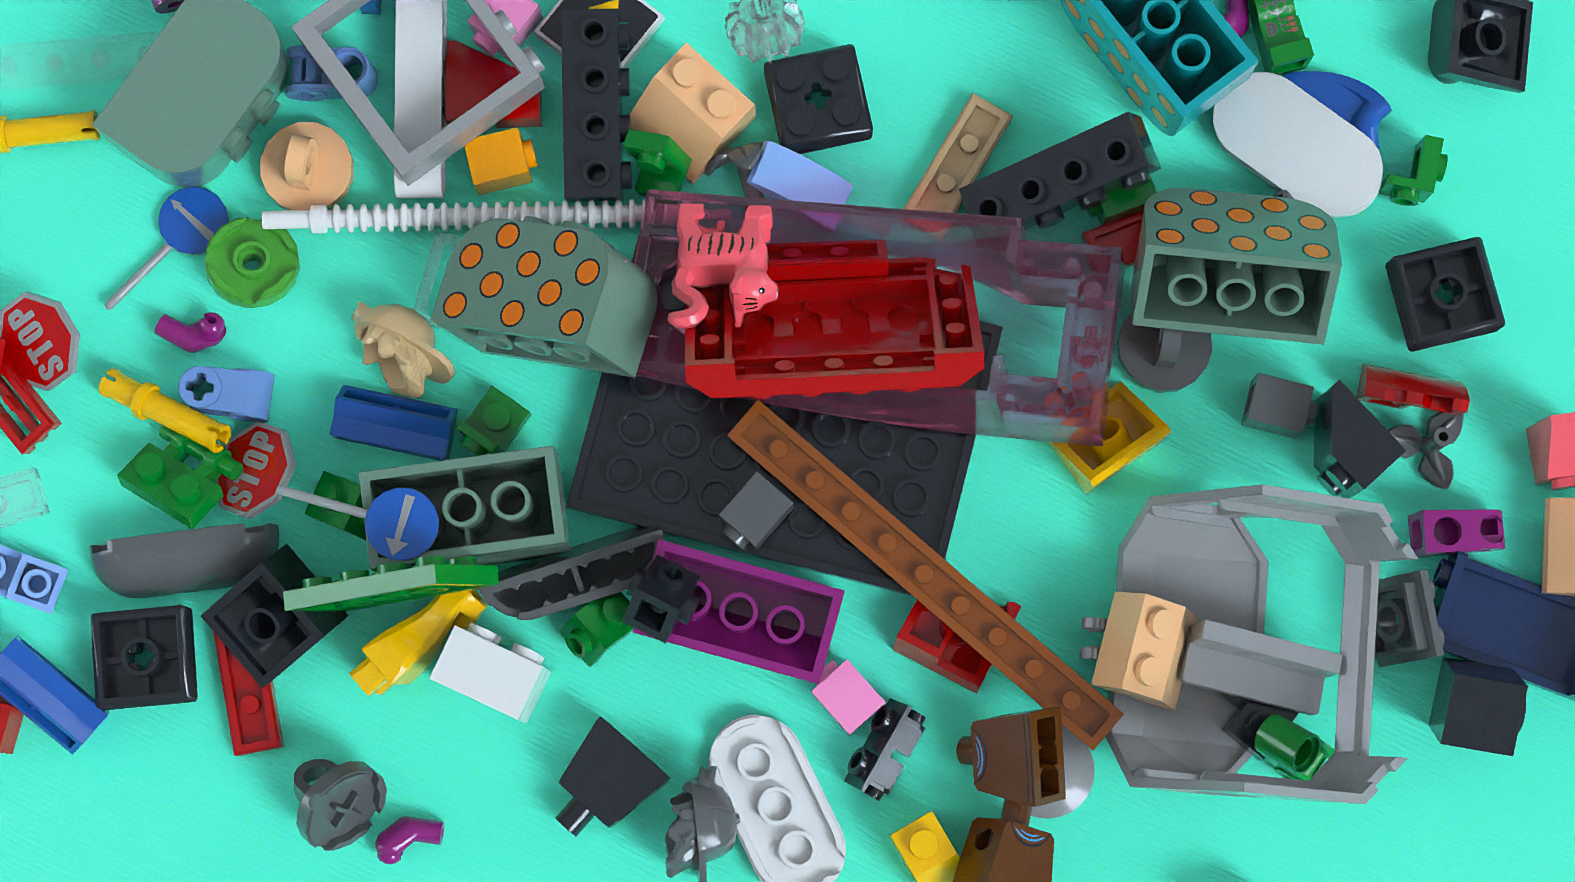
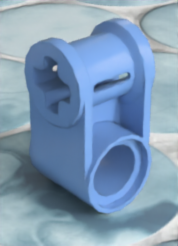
[285,45,378,101]
[178,366,275,423]

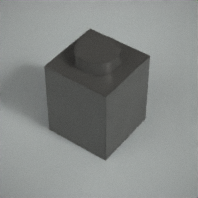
[1241,373,1318,439]
[719,472,794,551]

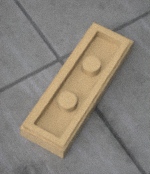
[902,93,1013,236]

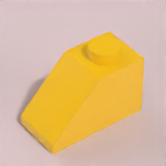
[889,811,960,882]

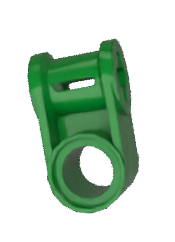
[1255,714,1334,781]

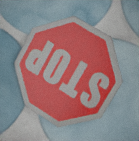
[0,291,80,391]
[215,421,296,519]

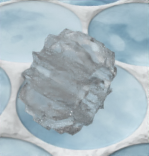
[725,0,805,63]

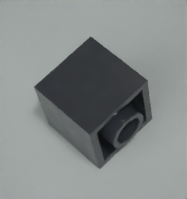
[1429,657,1528,757]

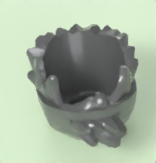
[665,766,740,882]

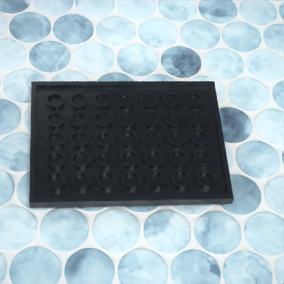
[566,236,1003,597]

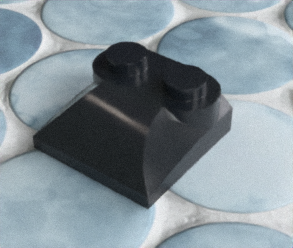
[1428,0,1533,93]

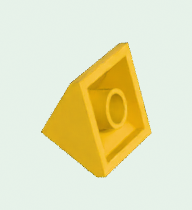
[1044,381,1171,495]

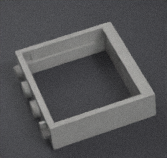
[291,0,545,186]

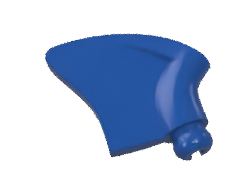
[1284,71,1392,149]

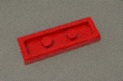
[766,239,889,281]
[213,631,284,757]

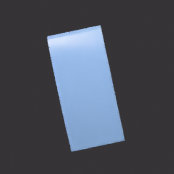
[746,141,853,226]
[0,545,69,614]

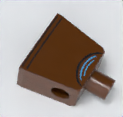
[956,707,1066,807]
[952,799,1054,882]

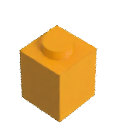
[464,127,538,195]

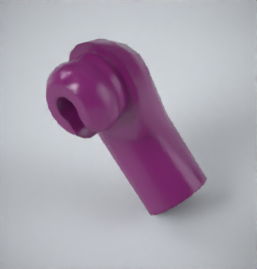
[375,816,445,865]

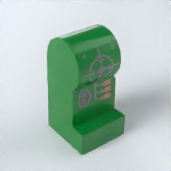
[1248,0,1314,75]

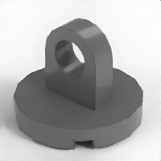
[1117,313,1212,393]
[294,759,387,851]

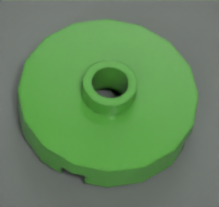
[205,217,300,308]

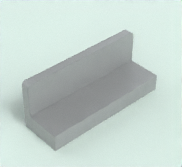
[1180,619,1343,716]

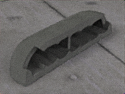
[89,523,279,599]
[479,525,664,620]

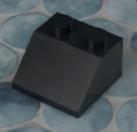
[1314,380,1406,498]
[201,544,349,688]

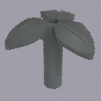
[705,141,766,207]
[1388,412,1464,489]

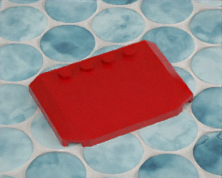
[685,257,984,399]

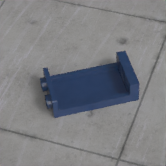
[1432,551,1575,701]

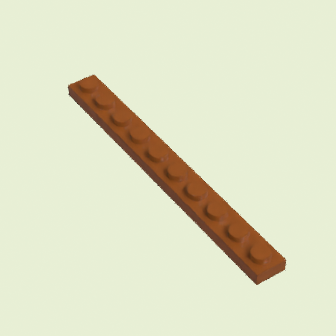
[727,400,1124,751]

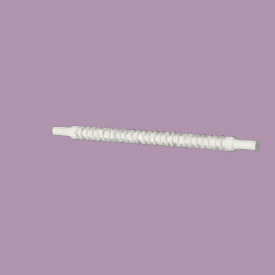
[262,198,732,234]

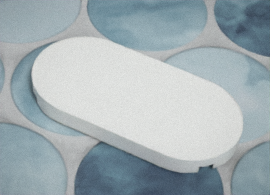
[1213,72,1383,219]
[708,715,846,882]

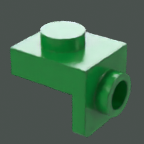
[1379,135,1448,206]
[304,471,367,541]
[560,592,633,667]

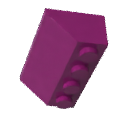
[633,539,845,684]

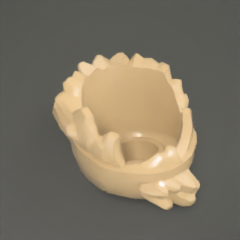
[351,302,455,399]

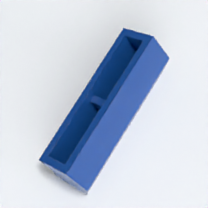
[329,385,458,461]
[0,635,109,755]

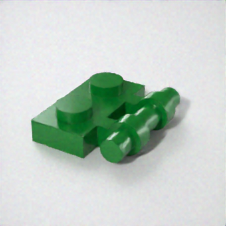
[117,425,243,529]

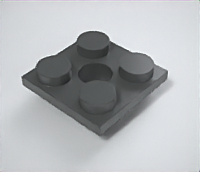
[1374,569,1445,667]

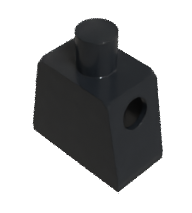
[555,716,671,837]

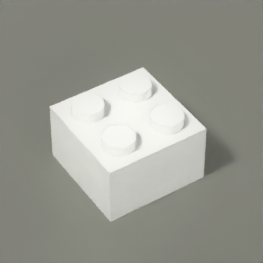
[429,622,551,723]

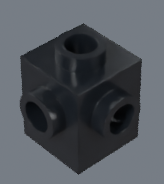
[622,554,701,644]

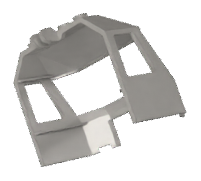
[1079,484,1418,804]

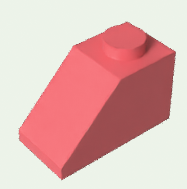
[1526,412,1575,490]

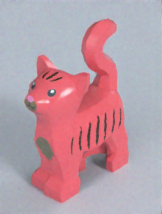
[667,204,779,329]

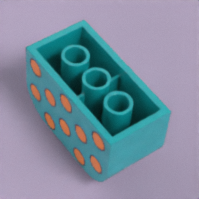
[1060,0,1259,136]

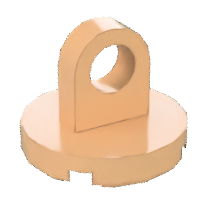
[260,122,354,210]

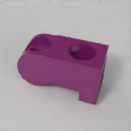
[1408,509,1505,558]

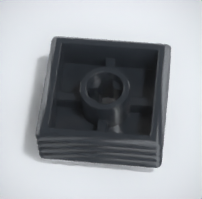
[764,44,873,154]
[1385,237,1505,352]
[91,605,198,710]

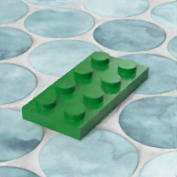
[283,556,499,611]

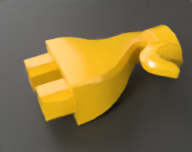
[349,589,488,695]

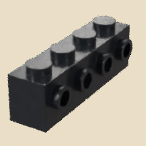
[561,9,632,202]
[959,111,1161,248]

